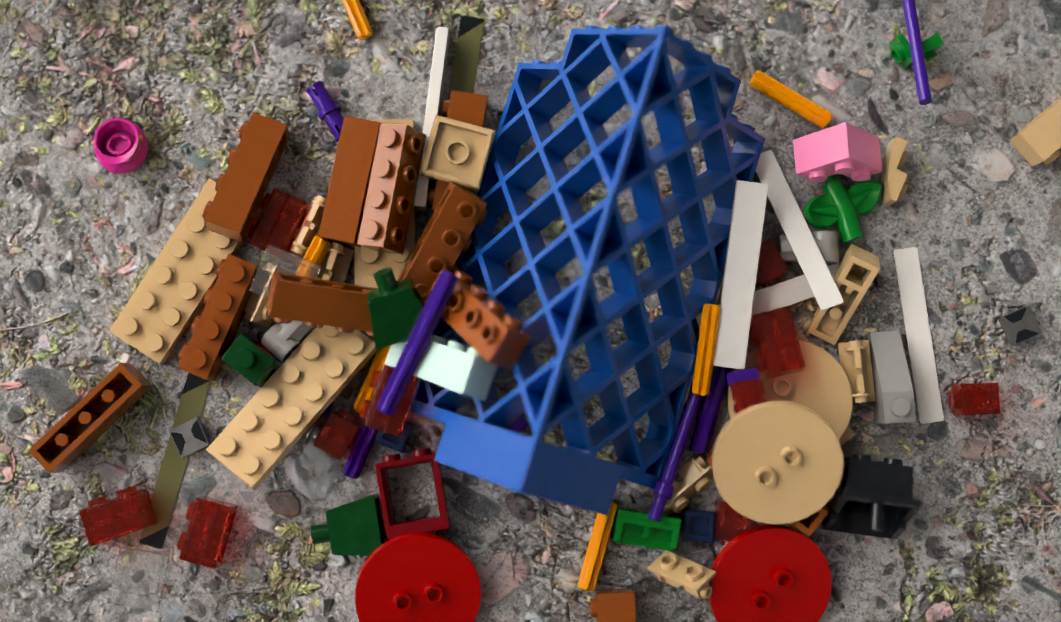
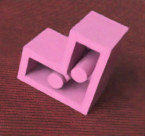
[793,122,882,183]

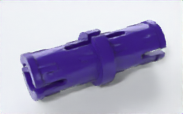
[306,81,344,142]

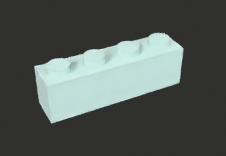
[384,334,497,401]

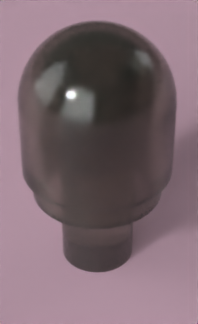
[339,363,369,400]

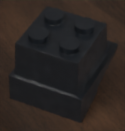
[821,454,922,539]

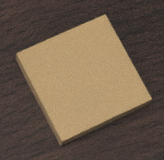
[419,115,495,191]

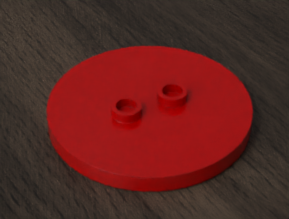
[708,525,832,622]
[355,533,481,622]

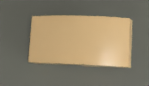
[880,137,908,206]

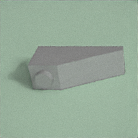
[868,330,916,424]

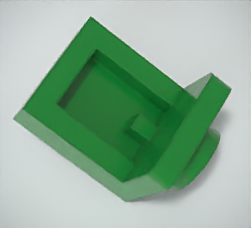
[889,33,944,69]

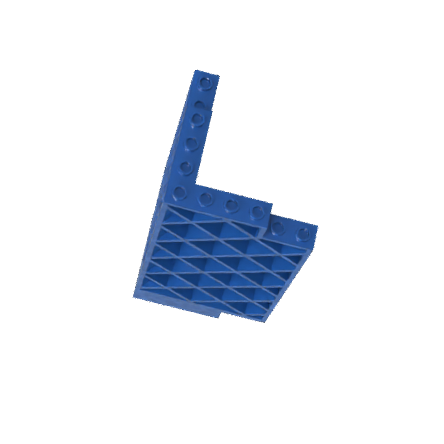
[407,25,765,516]

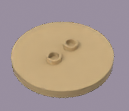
[727,339,853,441]
[712,401,843,524]

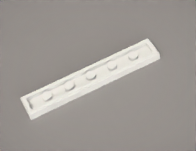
[413,27,450,212]
[713,180,769,370]

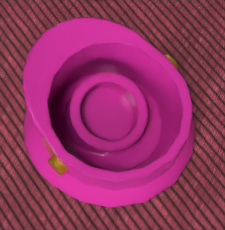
[92,118,148,174]

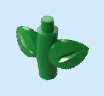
[803,175,883,243]

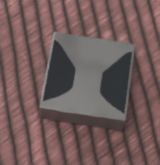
[998,305,1042,346]
[169,417,211,458]

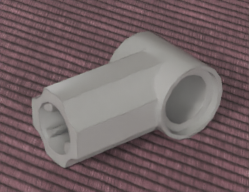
[776,231,839,264]
[261,320,314,363]

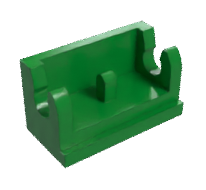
[612,508,681,551]

